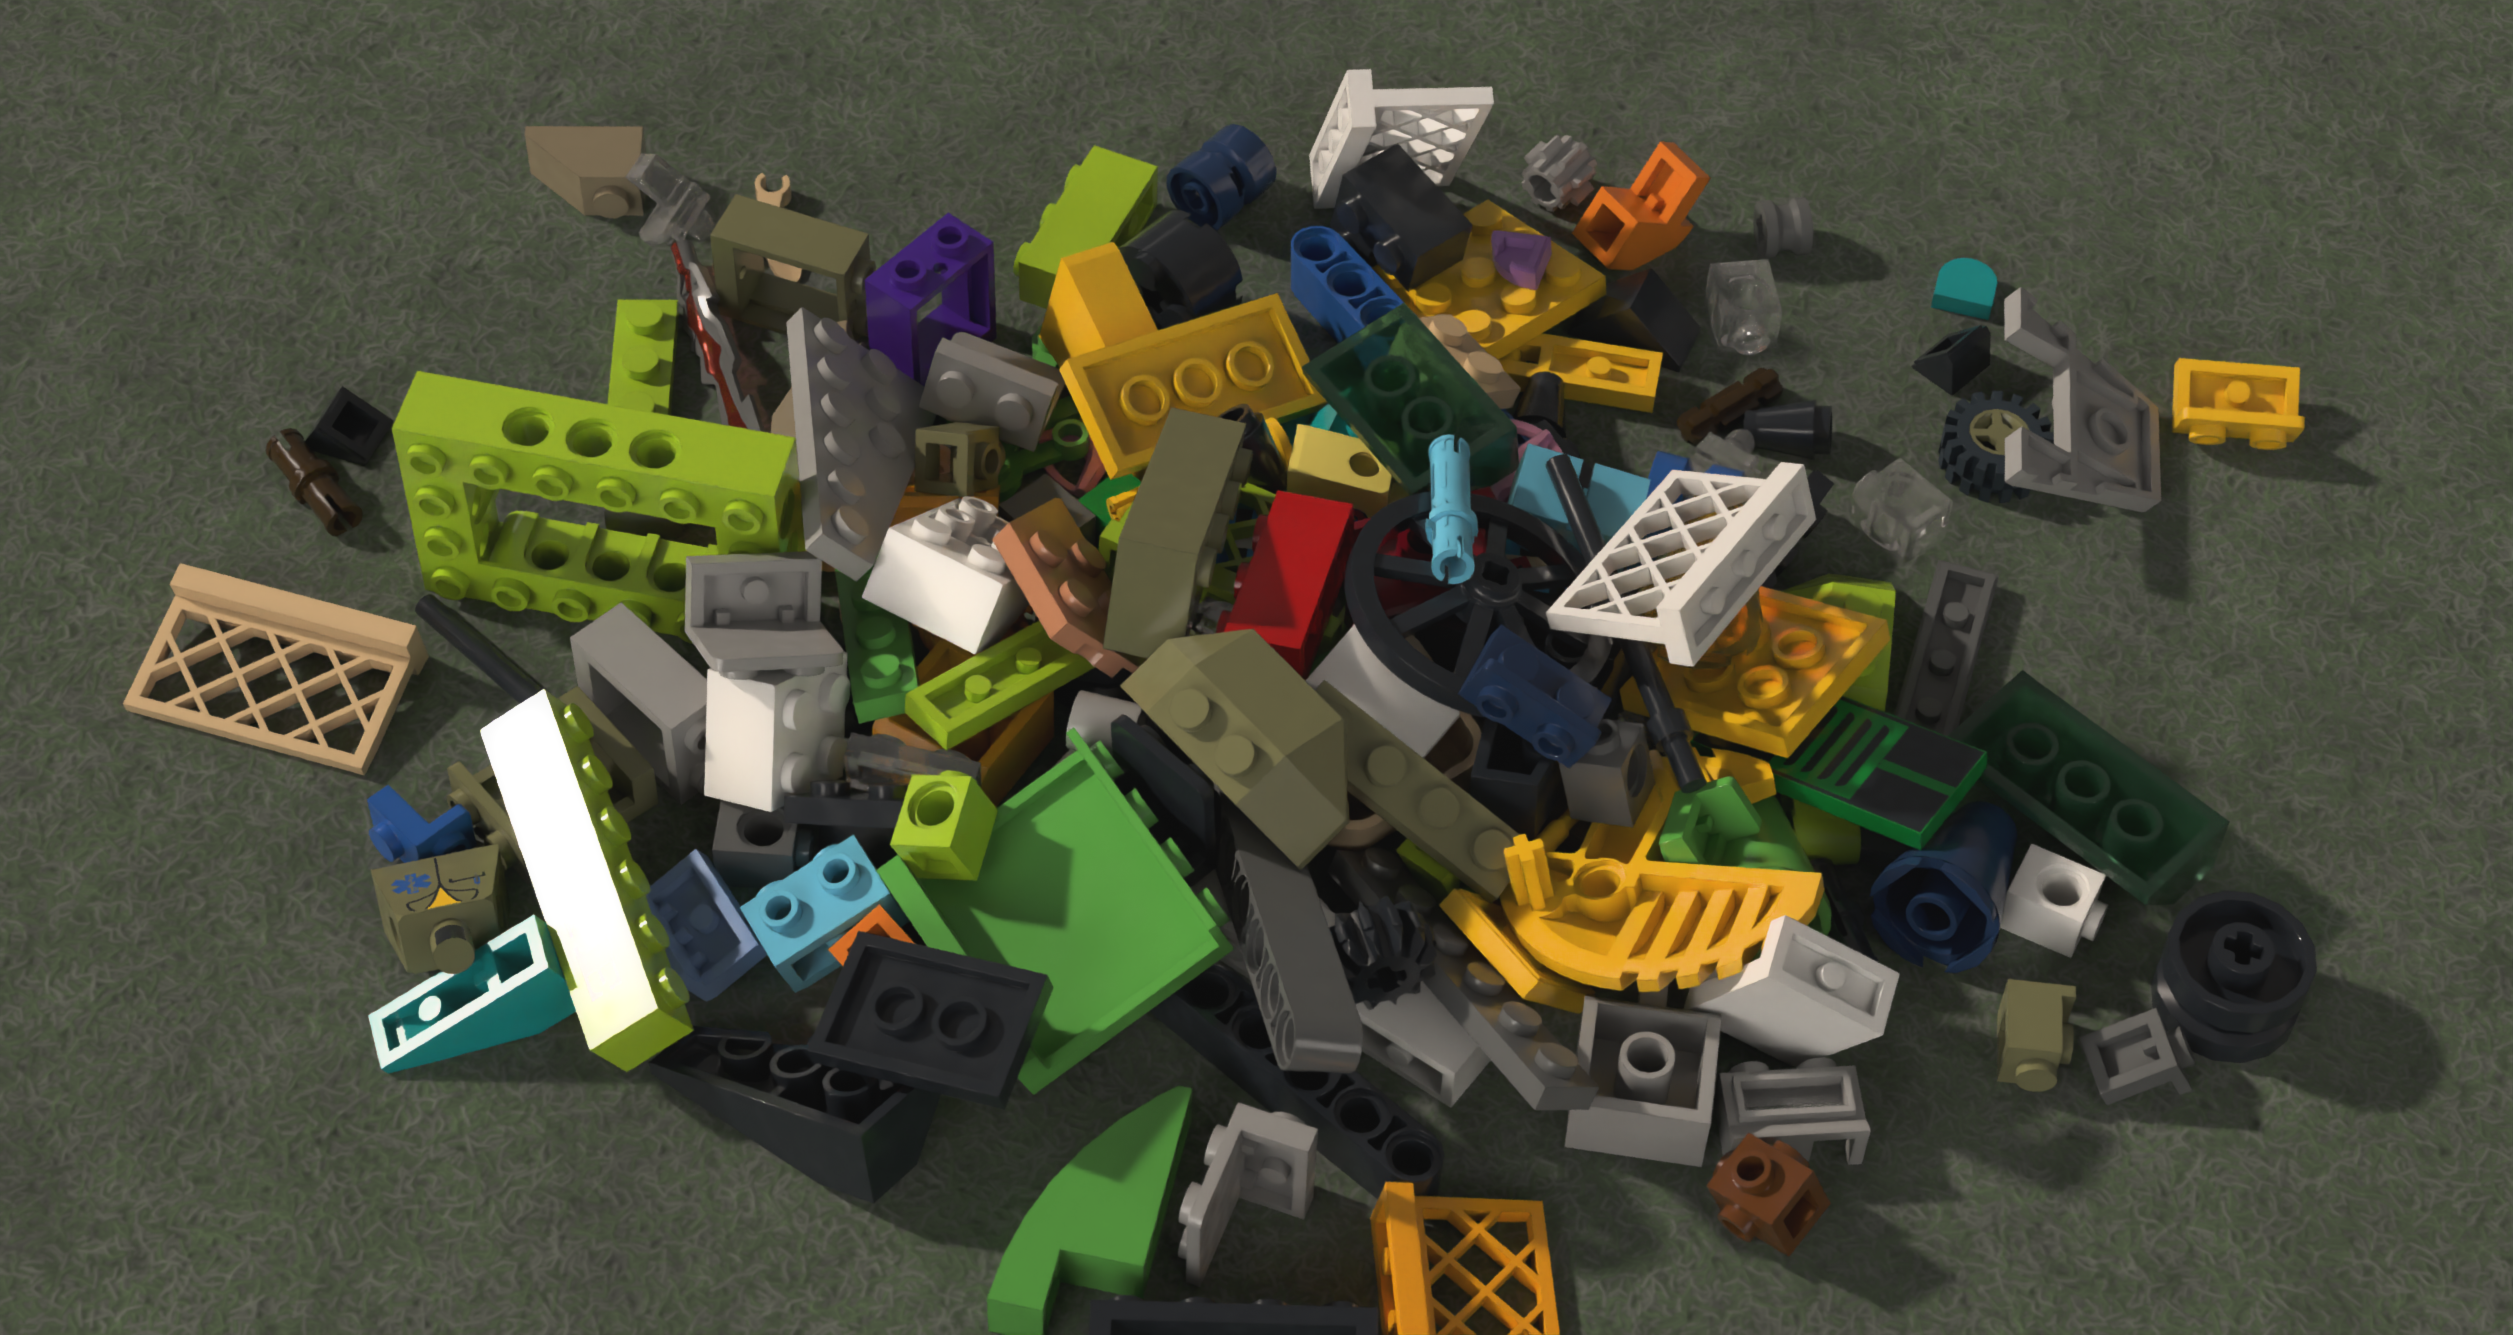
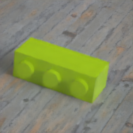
[1013,145,1158,309]

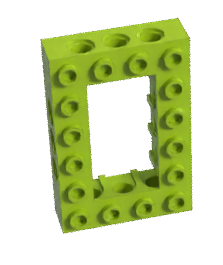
[392,371,806,644]

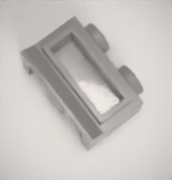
[1714,1057,1871,1165]

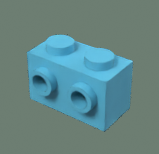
[740,835,910,993]

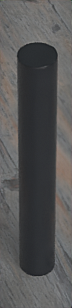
[415,594,543,704]

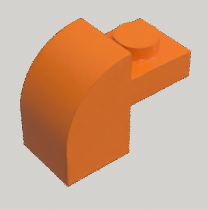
[1572,141,1711,270]

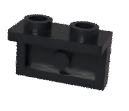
[784,780,909,860]

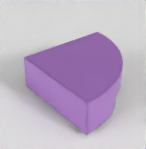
[1491,230,1552,290]

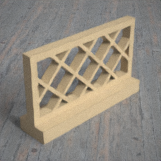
[123,563,429,775]

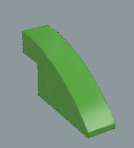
[987,1086,1192,1335]

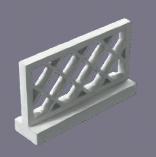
[1309,69,1494,209]
[1546,462,1816,667]

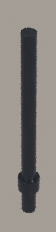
[1545,454,1706,793]

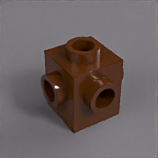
[1706,1132,1831,1257]

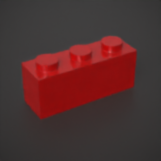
[1216,490,1355,681]

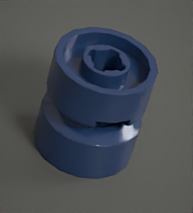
[1167,124,1277,230]

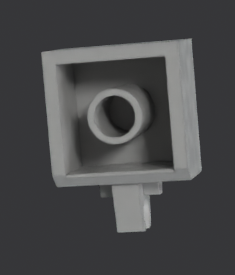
[1564,984,1721,1167]

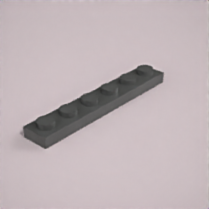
[1328,847,1599,1110]

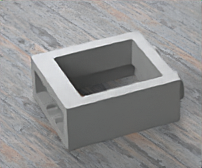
[570,602,707,805]

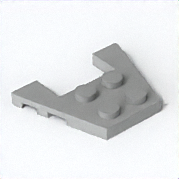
[2004,287,2161,512]

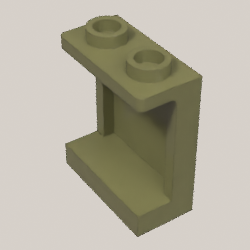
[447,686,658,885]

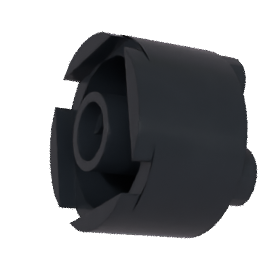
[1118,210,1243,330]

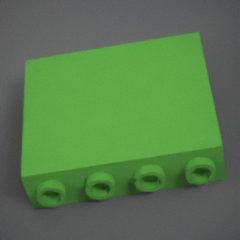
[876,727,1234,1095]

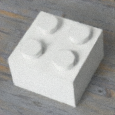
[704,652,851,812]

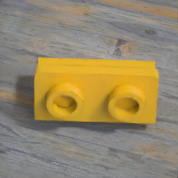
[2172,358,2305,450]

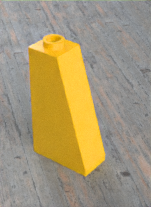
[1039,242,1158,482]

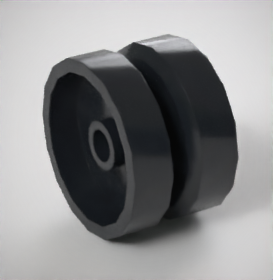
[2151,890,2317,1063]

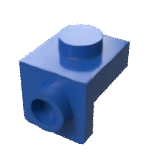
[367,785,477,863]

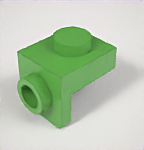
[1659,776,1762,866]

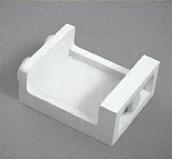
[1684,915,1900,1067]

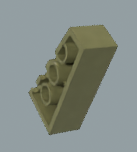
[1103,407,1253,658]

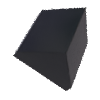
[1912,325,1991,396]

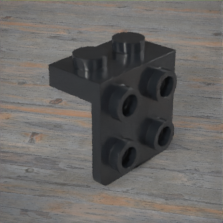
[1111,714,1217,888]

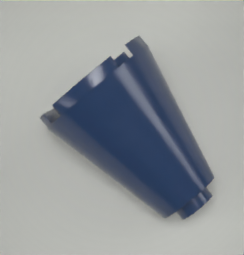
[1870,801,2018,973]

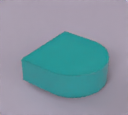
[1931,258,1997,320]

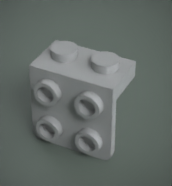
[919,332,1066,452]
[685,551,843,680]
[1178,1102,1318,1287]

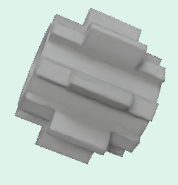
[1521,135,1597,212]

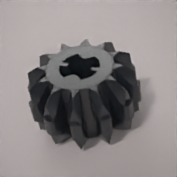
[1329,896,1437,1010]

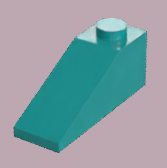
[368,915,576,1074]

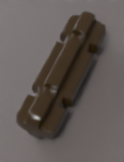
[1677,368,1783,445]

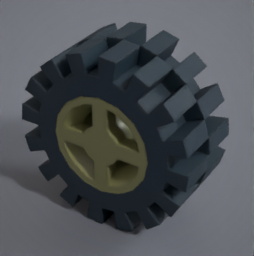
[1938,391,2054,503]

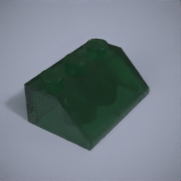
[1302,303,1519,496]

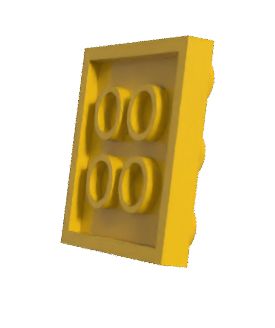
[1372,199,1607,360]
[1619,586,1890,758]

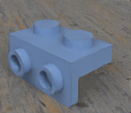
[646,849,767,1002]

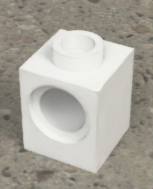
[2000,844,2108,958]

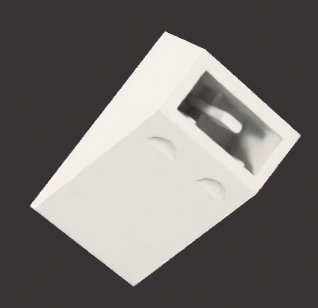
[862,496,1030,654]

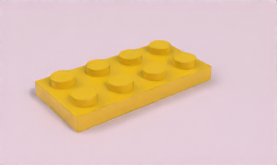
[1059,293,1329,480]

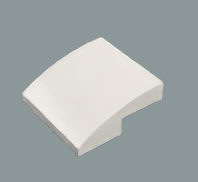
[1306,624,1460,811]

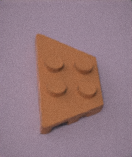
[992,498,1148,678]

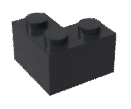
[1330,143,1473,292]

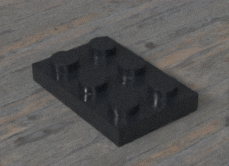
[807,931,1054,1110]

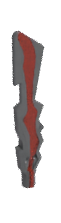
[671,239,765,432]

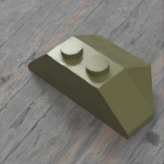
[1121,629,1349,870]

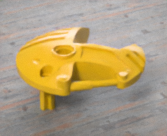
[1500,747,1824,992]

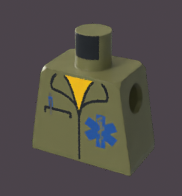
[371,844,511,974]

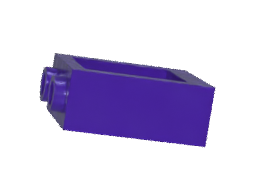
[865,212,997,387]

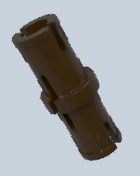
[265,428,363,537]

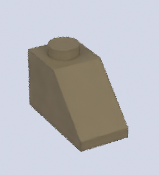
[525,126,648,218]

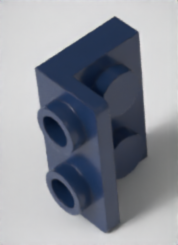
[1458,624,1612,769]

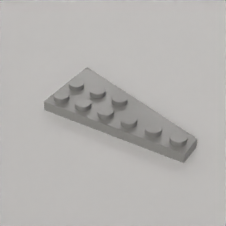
[786,307,937,582]

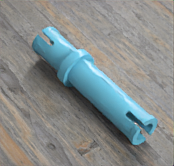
[1425,434,1478,584]

